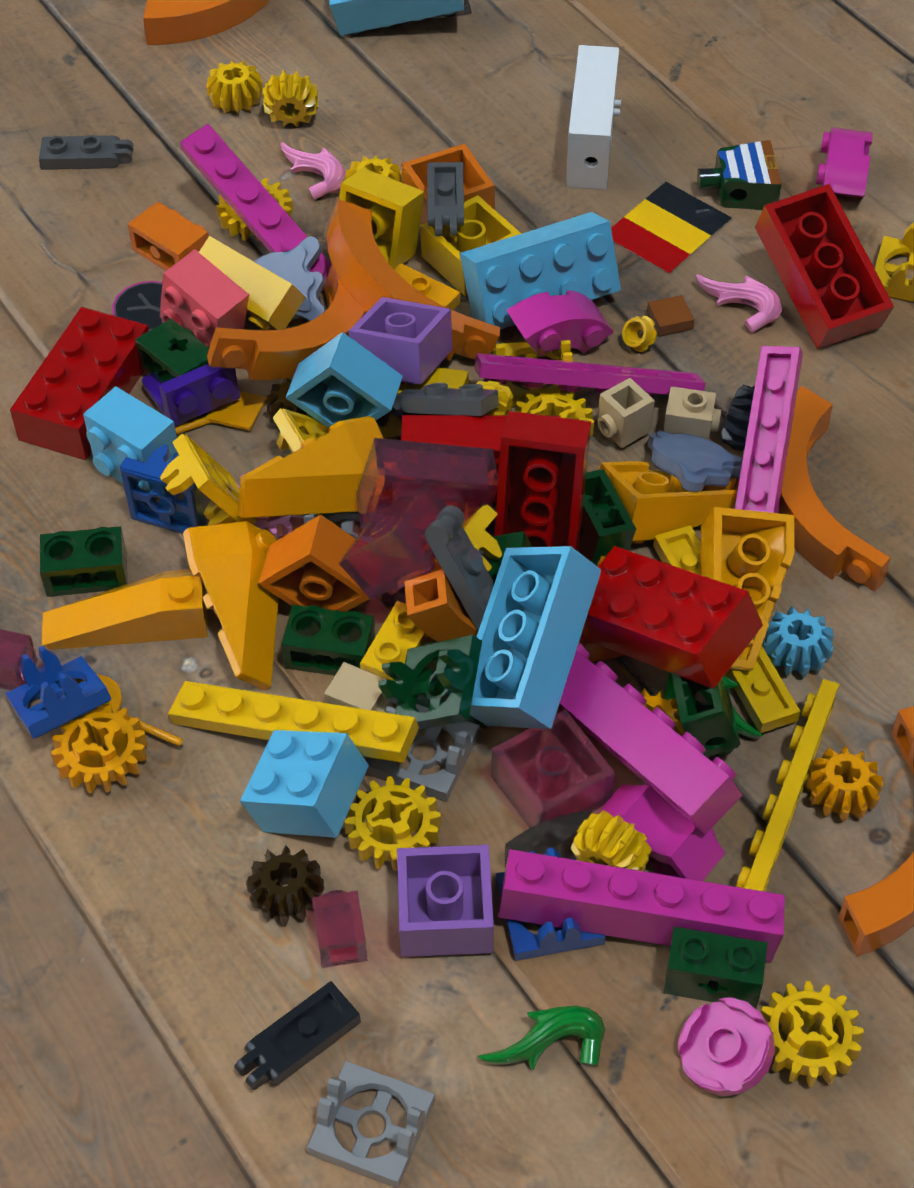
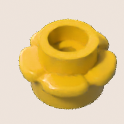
[622,316,657,352]

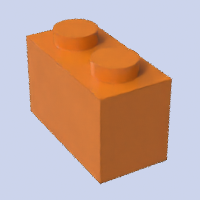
[127,201,209,271]

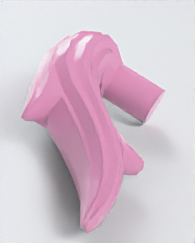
[280,142,346,200]
[696,274,782,333]

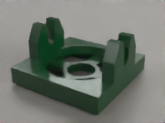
[378,634,482,730]

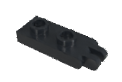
[234,981,361,1090]

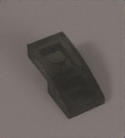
[505,810,593,867]

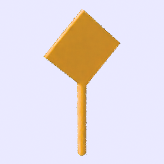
[175,391,267,435]

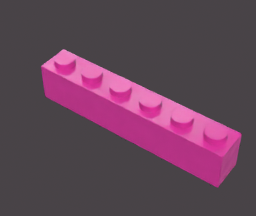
[558,643,742,834]
[498,849,785,963]

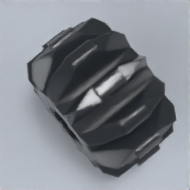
[721,385,755,451]

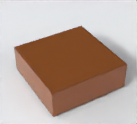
[647,295,694,336]

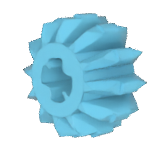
[762,606,834,679]

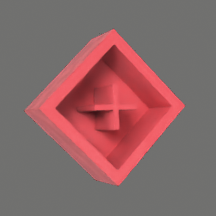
[160,249,249,346]

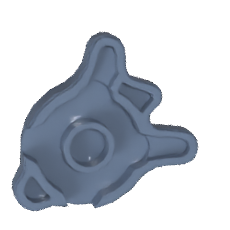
[254,236,326,321]
[648,431,743,492]

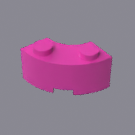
[816,127,873,199]
[506,290,614,357]
[597,785,725,881]

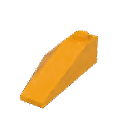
[238,416,397,518]
[599,461,739,544]
[701,507,795,671]
[183,521,279,691]
[42,569,208,650]

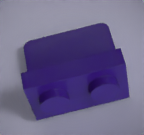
[142,364,240,426]

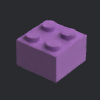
[349,297,453,385]
[397,845,494,957]

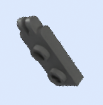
[39,135,134,170]
[427,162,464,236]
[393,383,499,416]

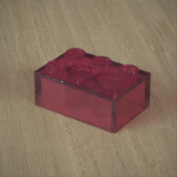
[356,438,498,534]

